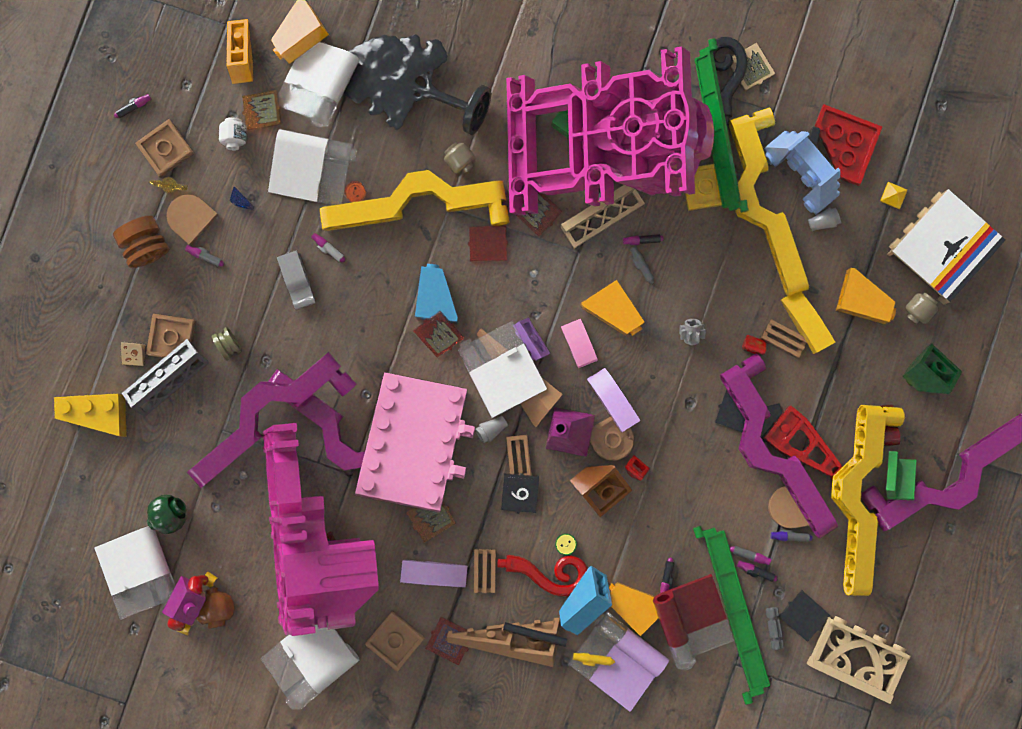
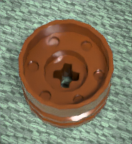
[113,216,170,268]

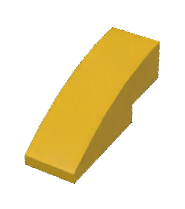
[781,292,835,354]

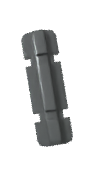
[765,607,784,650]

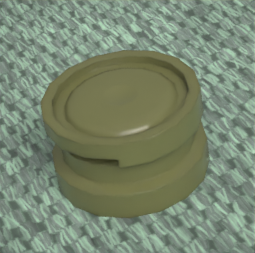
[212,327,242,361]

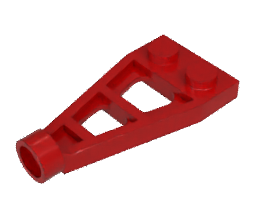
[763,405,843,480]

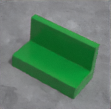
[886,451,917,500]

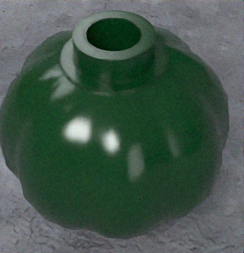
[147,495,187,534]

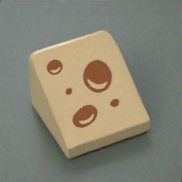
[121,342,146,366]

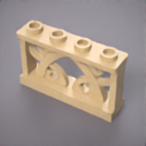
[807,616,911,704]

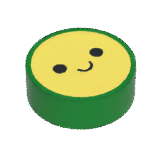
[555,533,577,555]

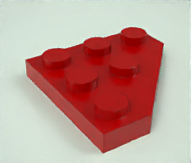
[815,104,882,186]

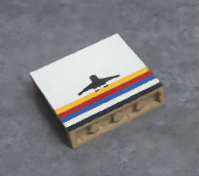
[887,189,1006,305]

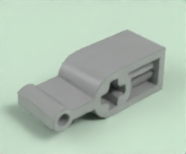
[277,250,316,310]

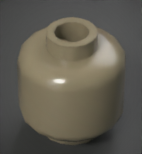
[444,142,475,174]
[906,292,938,324]

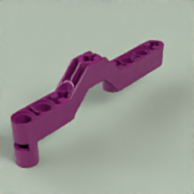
[187,352,357,488]
[720,354,838,538]
[268,369,365,470]
[861,413,1022,532]

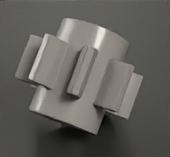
[679,319,706,345]

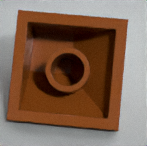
[570,465,632,517]

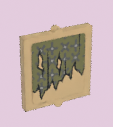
[731,43,775,91]

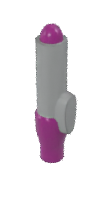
[311,233,345,262]

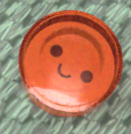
[345,181,366,202]

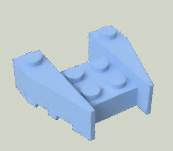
[764,131,840,215]

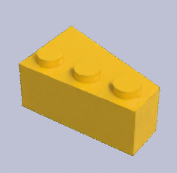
[54,394,127,437]

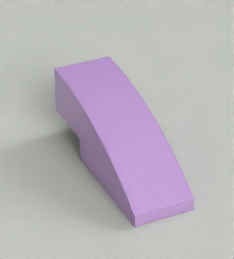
[587,368,640,432]
[400,560,468,587]

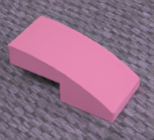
[561,319,598,368]

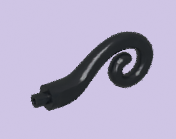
[713,37,748,126]

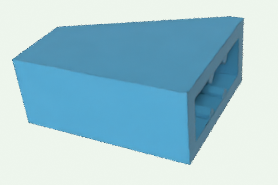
[415,264,458,324]
[559,566,612,635]

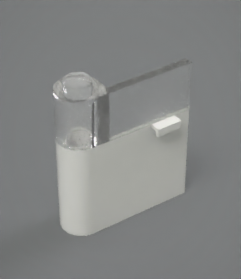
[275,42,359,129]
[268,129,357,205]
[458,321,547,418]
[95,526,175,619]
[260,625,360,710]

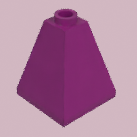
[545,407,595,457]

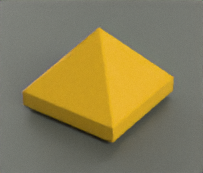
[880,182,907,209]

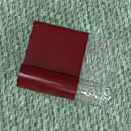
[653,574,734,670]

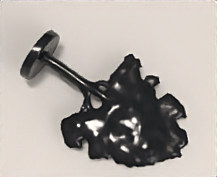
[344,34,492,135]

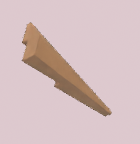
[477,329,563,427]
[447,618,560,667]

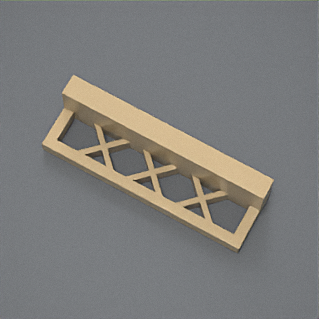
[561,185,645,249]

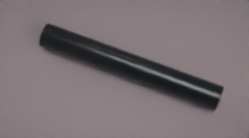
[503,622,567,647]

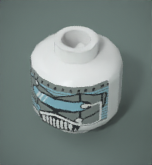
[219,118,247,150]

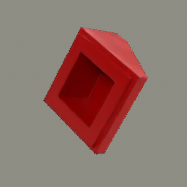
[741,335,766,356]

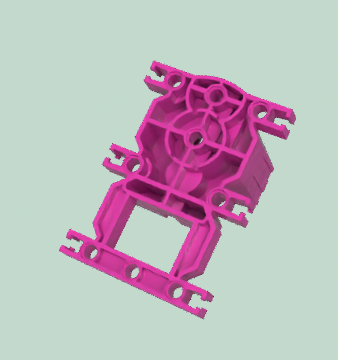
[506,46,714,216]
[262,423,379,636]

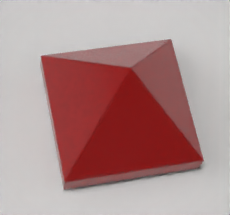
[625,455,650,481]

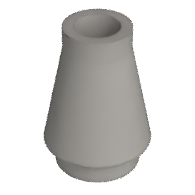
[808,207,841,231]
[475,416,508,443]

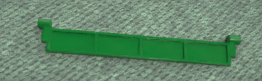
[695,38,749,213]
[693,526,771,704]

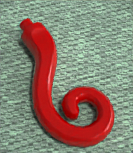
[497,555,588,597]

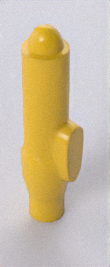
[573,653,615,666]

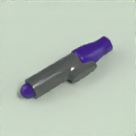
[770,530,813,542]

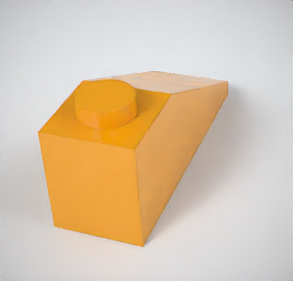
[227,19,253,84]

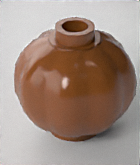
[196,588,235,629]

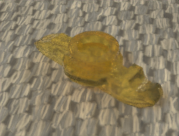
[149,177,188,193]

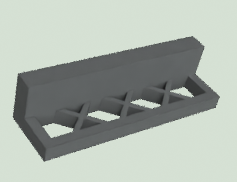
[122,339,209,417]

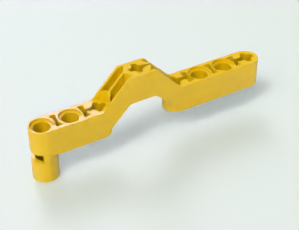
[729,108,809,296]
[319,170,510,231]
[831,405,905,596]

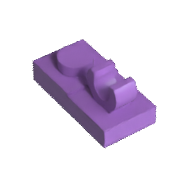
[513,318,550,361]

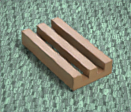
[760,319,807,358]
[506,435,532,475]
[474,549,496,593]

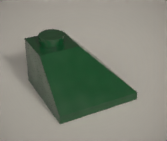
[902,343,962,394]

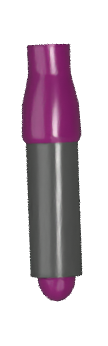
[185,245,224,267]
[730,546,771,565]

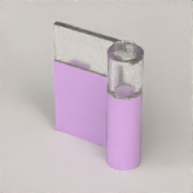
[568,612,669,712]

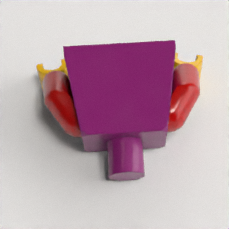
[162,572,218,636]

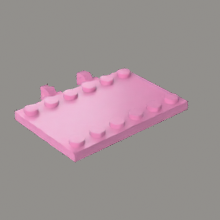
[355,373,475,513]

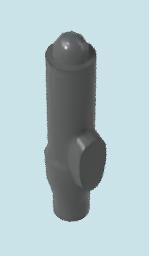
[630,246,654,284]

